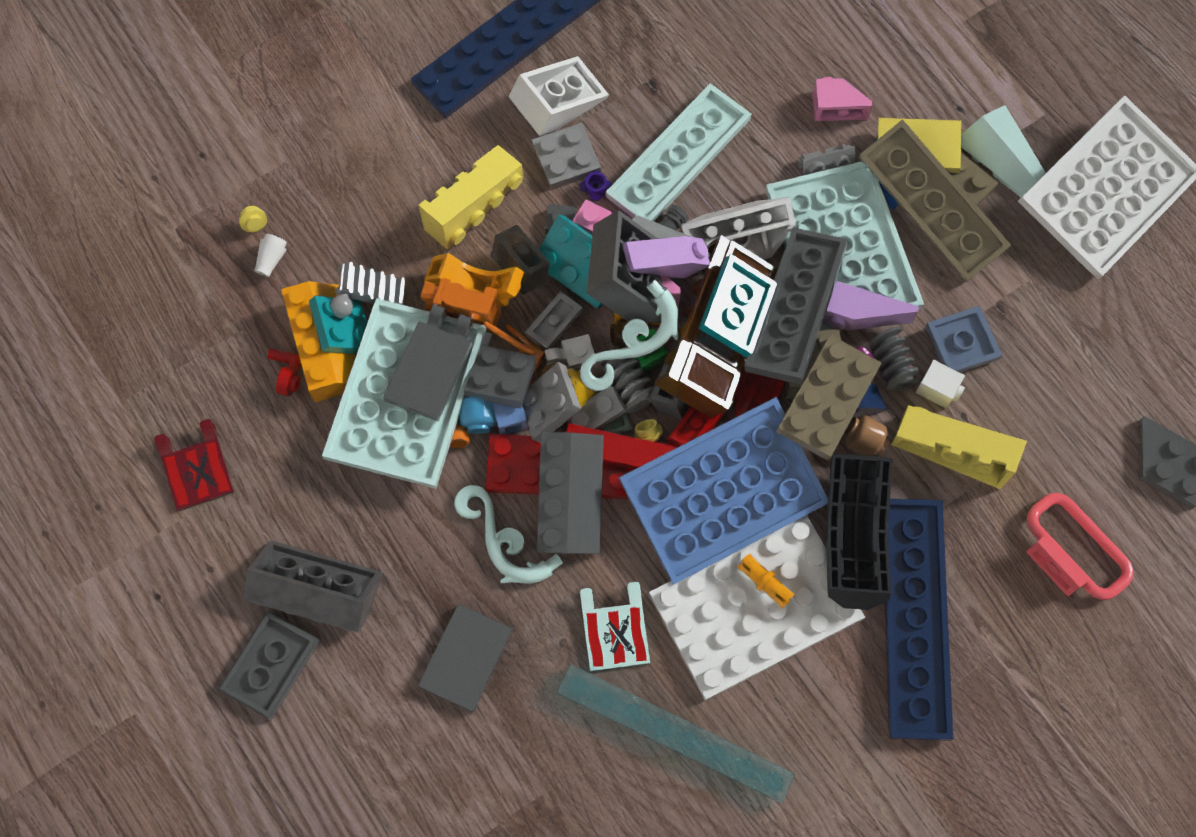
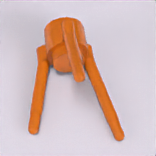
[483,321,545,372]

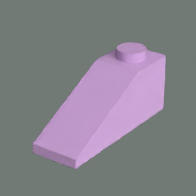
[622,236,710,279]
[823,281,919,330]

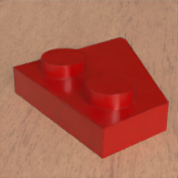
[735,373,785,417]

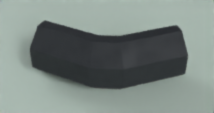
[826,454,893,610]

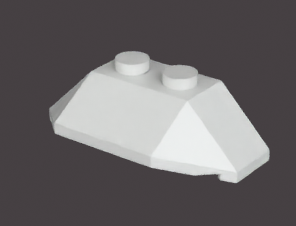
[681,197,796,259]

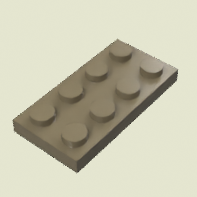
[776,335,881,461]

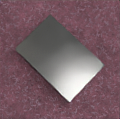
[418,604,513,713]
[218,611,320,721]

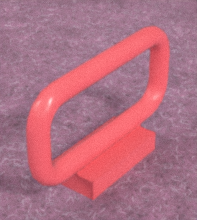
[1026,493,1134,600]

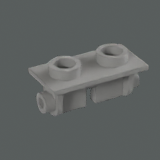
[797,143,855,176]

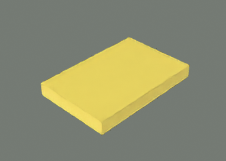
[877,118,961,173]

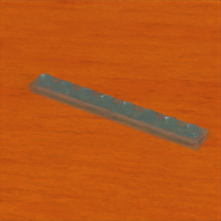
[557,665,795,804]

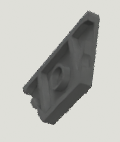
[1138,416,1196,509]

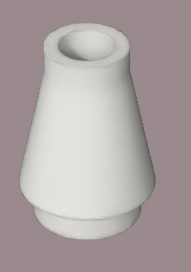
[254,234,287,277]

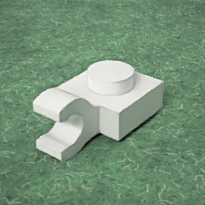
[544,334,596,369]

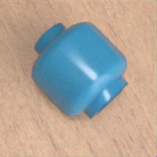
[459,396,497,434]

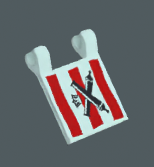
[580,582,650,671]

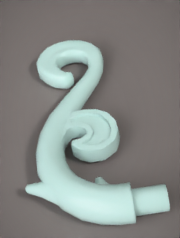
[580,280,679,391]
[454,485,563,584]

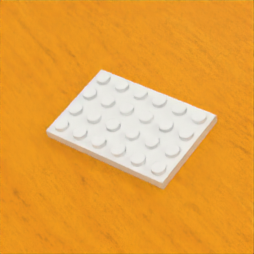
[1018,96,1196,280]
[649,515,865,701]

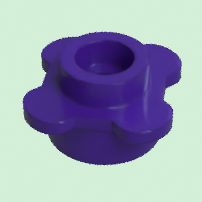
[580,171,612,202]

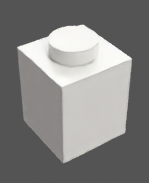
[916,360,965,409]

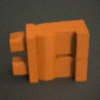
[421,277,502,336]

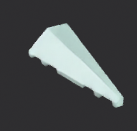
[961,105,1046,197]

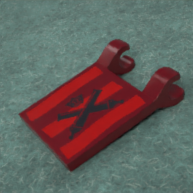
[154,419,234,511]

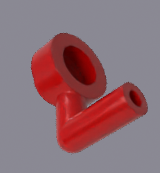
[268,348,301,397]

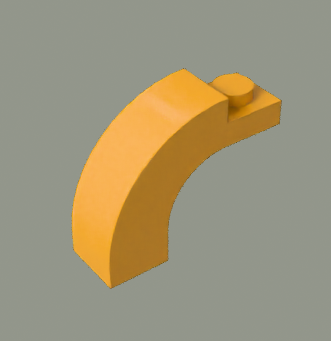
[424,253,524,307]

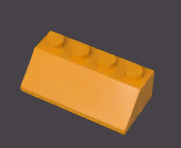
[281,281,357,403]

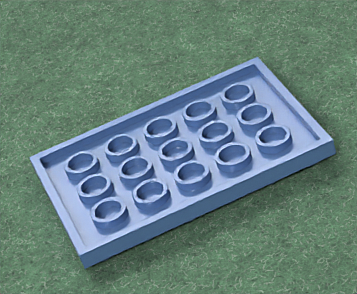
[618,397,828,584]

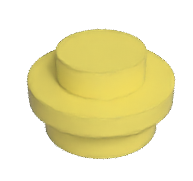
[239,206,267,232]
[634,419,663,442]

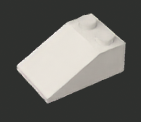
[508,56,609,136]

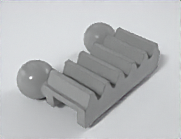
[330,262,405,318]

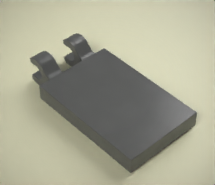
[383,304,473,422]

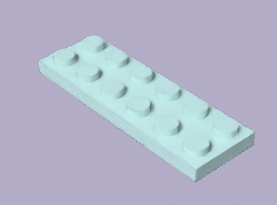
[606,83,752,222]

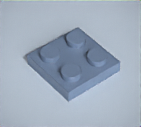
[925,306,1002,373]

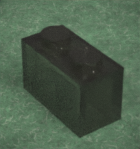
[491,225,551,295]

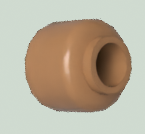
[844,415,889,456]

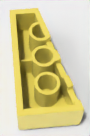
[418,145,523,250]
[891,405,1027,489]

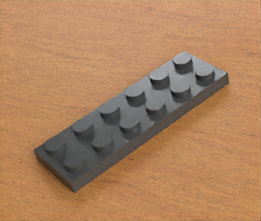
[745,228,848,385]

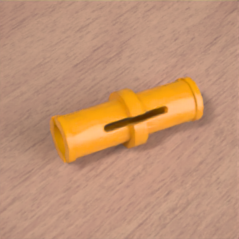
[737,553,795,609]

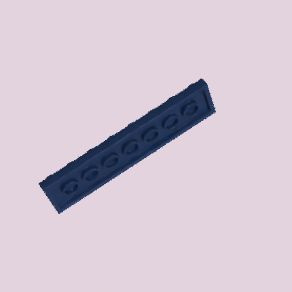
[411,0,601,119]
[885,499,953,741]

